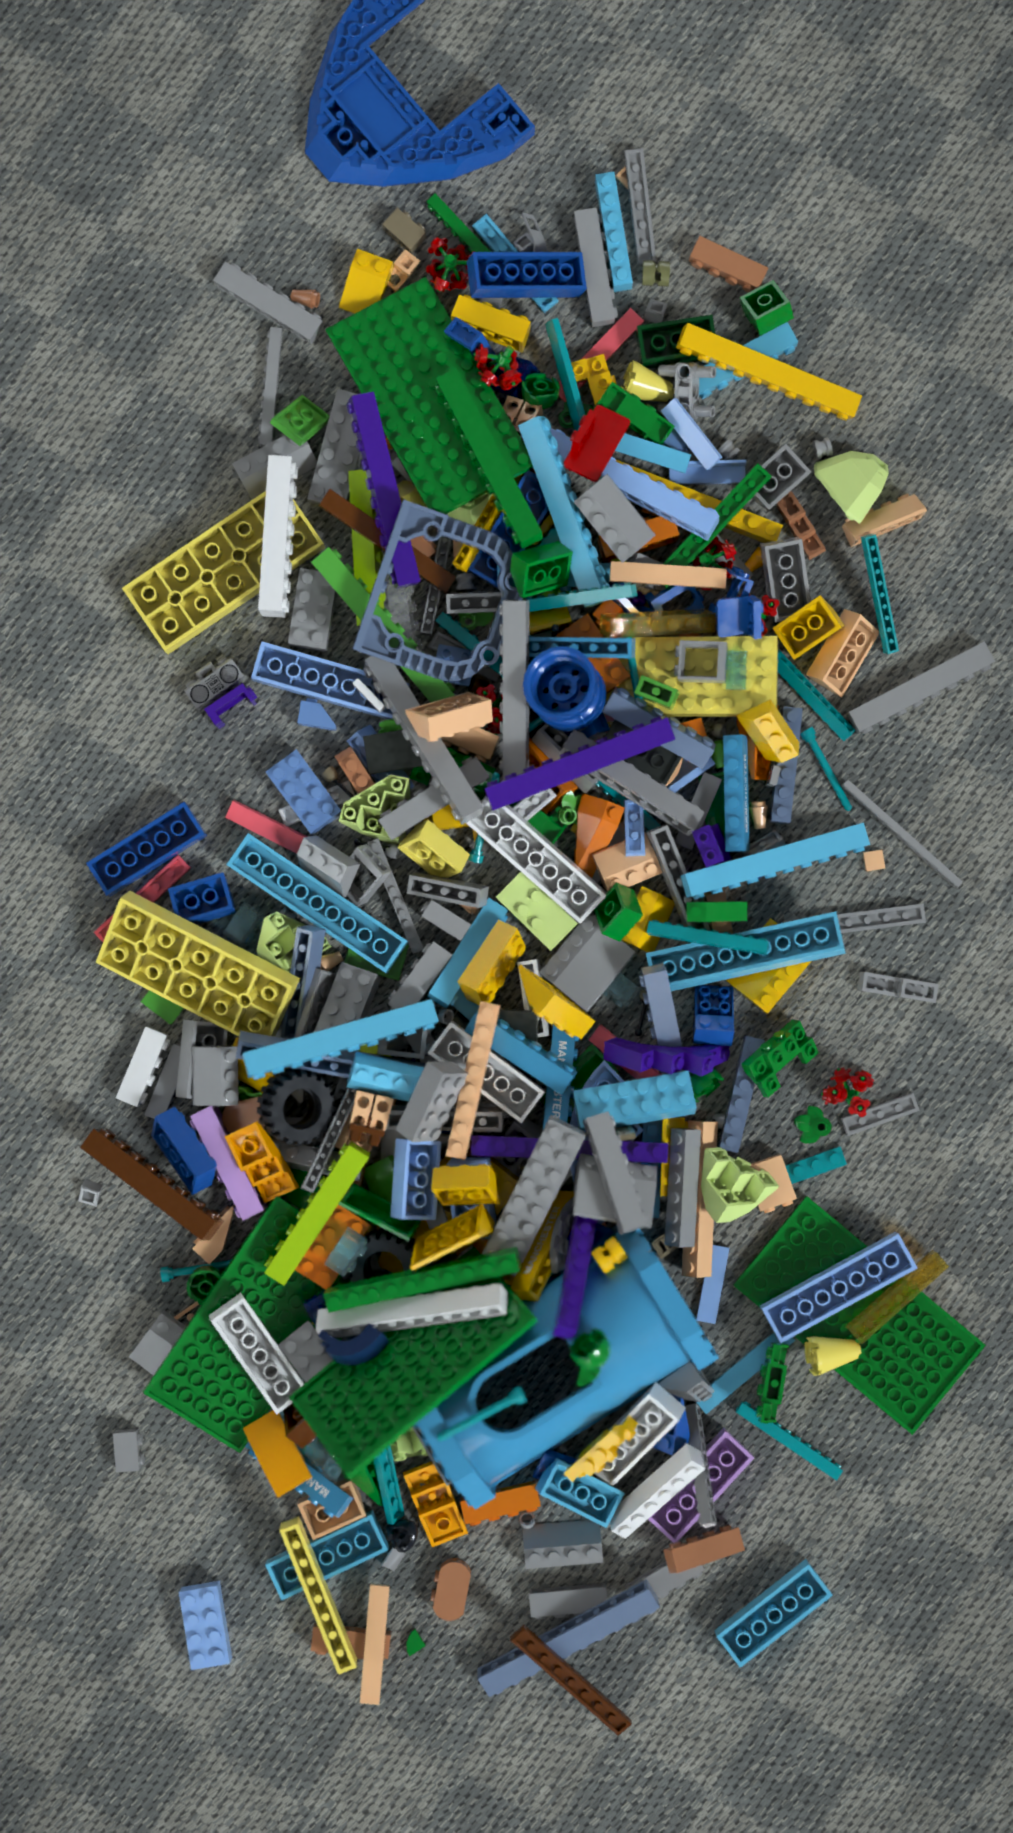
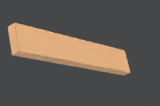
[609,561,727,589]
[360,1583,390,1705]

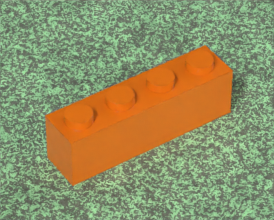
[460,1480,541,1526]

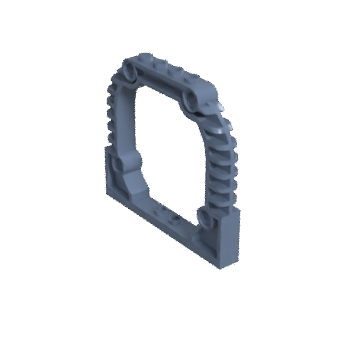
[352,500,522,681]

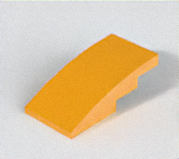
[224,1121,299,1203]
[243,1410,313,1498]
[403,1461,468,1547]

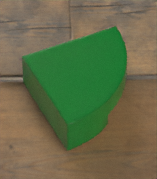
[577,1367,601,1386]
[406,1628,426,1657]

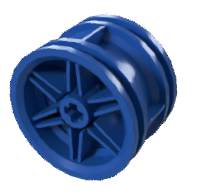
[523,646,607,732]

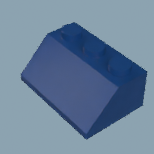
[168,872,237,925]

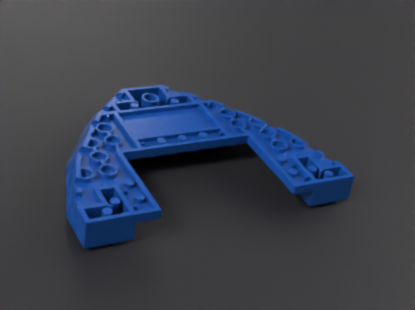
[305,0,535,187]

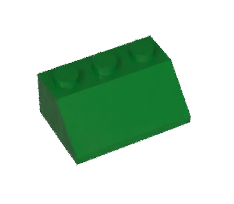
[510,541,573,598]

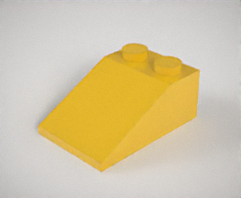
[339,249,394,314]

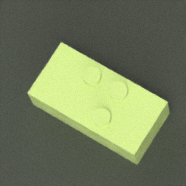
[496,872,578,951]

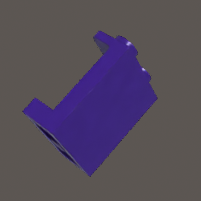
[204,683,258,729]
[692,823,733,868]

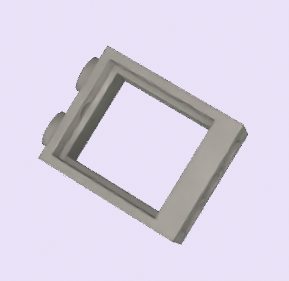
[674,640,728,683]
[347,844,392,906]
[421,900,471,941]
[377,1028,431,1059]

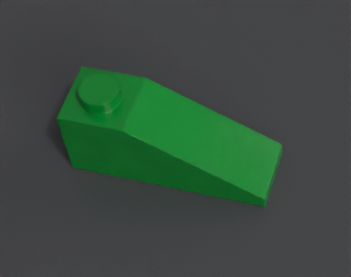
[687,901,747,922]
[350,1460,383,1506]

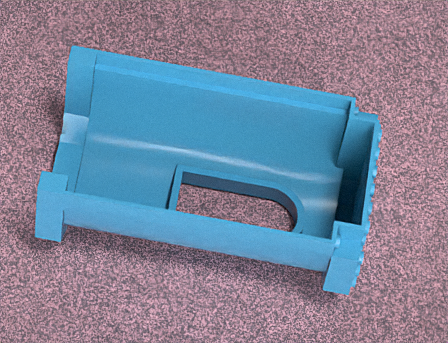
[414,1225,719,1510]

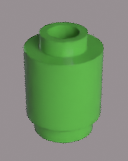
[711,740,724,769]

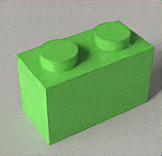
[634,675,680,710]

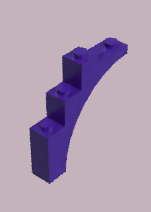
[603,1037,730,1076]

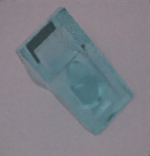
[726,651,748,690]

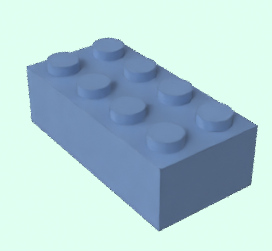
[266,749,341,836]

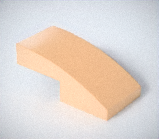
[387,249,420,292]

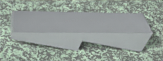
[857,972,939,1003]

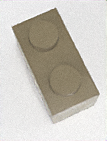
[382,208,426,254]

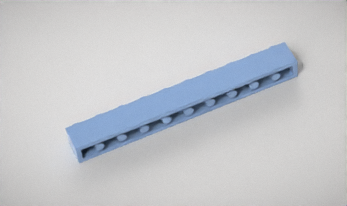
[550,428,719,541]

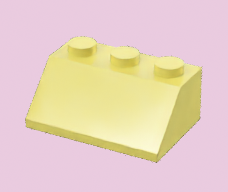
[397,820,470,878]

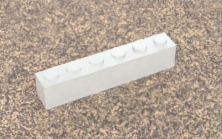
[610,1443,705,1539]

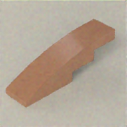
[776,491,826,560]

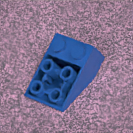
[693,985,734,1046]
[653,1392,690,1456]

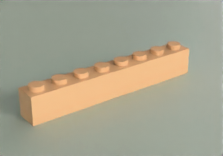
[446,1001,501,1160]
[682,1121,718,1278]

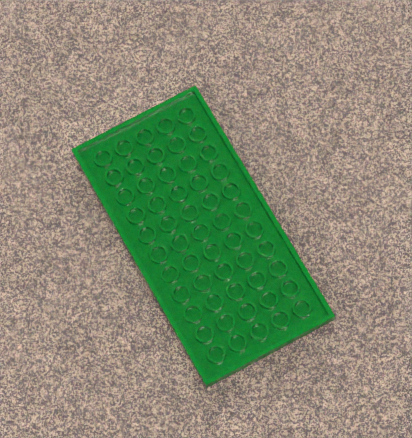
[325,277,533,515]
[143,1196,351,1453]
[733,1196,986,1435]
[289,1246,538,1480]

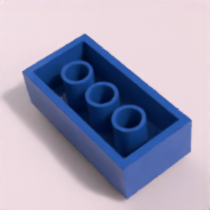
[151,1107,217,1195]

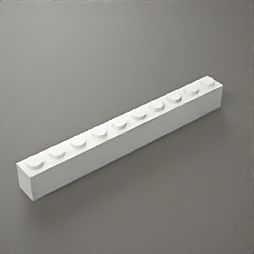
[316,1284,508,1338]

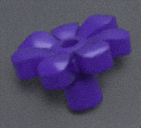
[627,591,646,607]

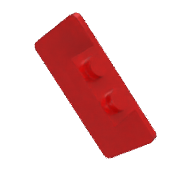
[563,405,630,482]

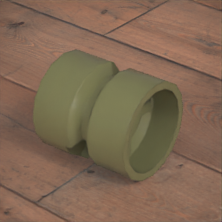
[642,260,670,287]

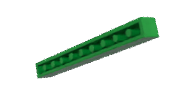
[427,193,490,254]

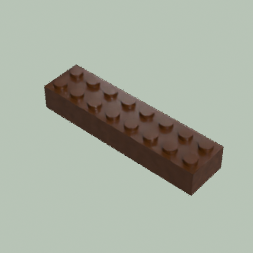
[80,1128,224,1241]

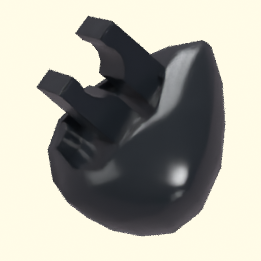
[386,1520,418,1553]

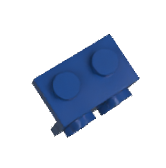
[716,595,764,639]

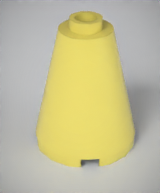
[621,360,675,402]
[804,1336,861,1376]

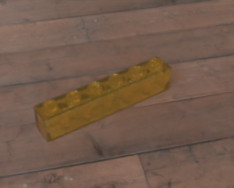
[600,609,716,638]
[845,1250,949,1344]

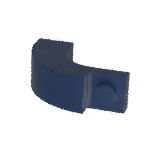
[317,1324,389,1365]

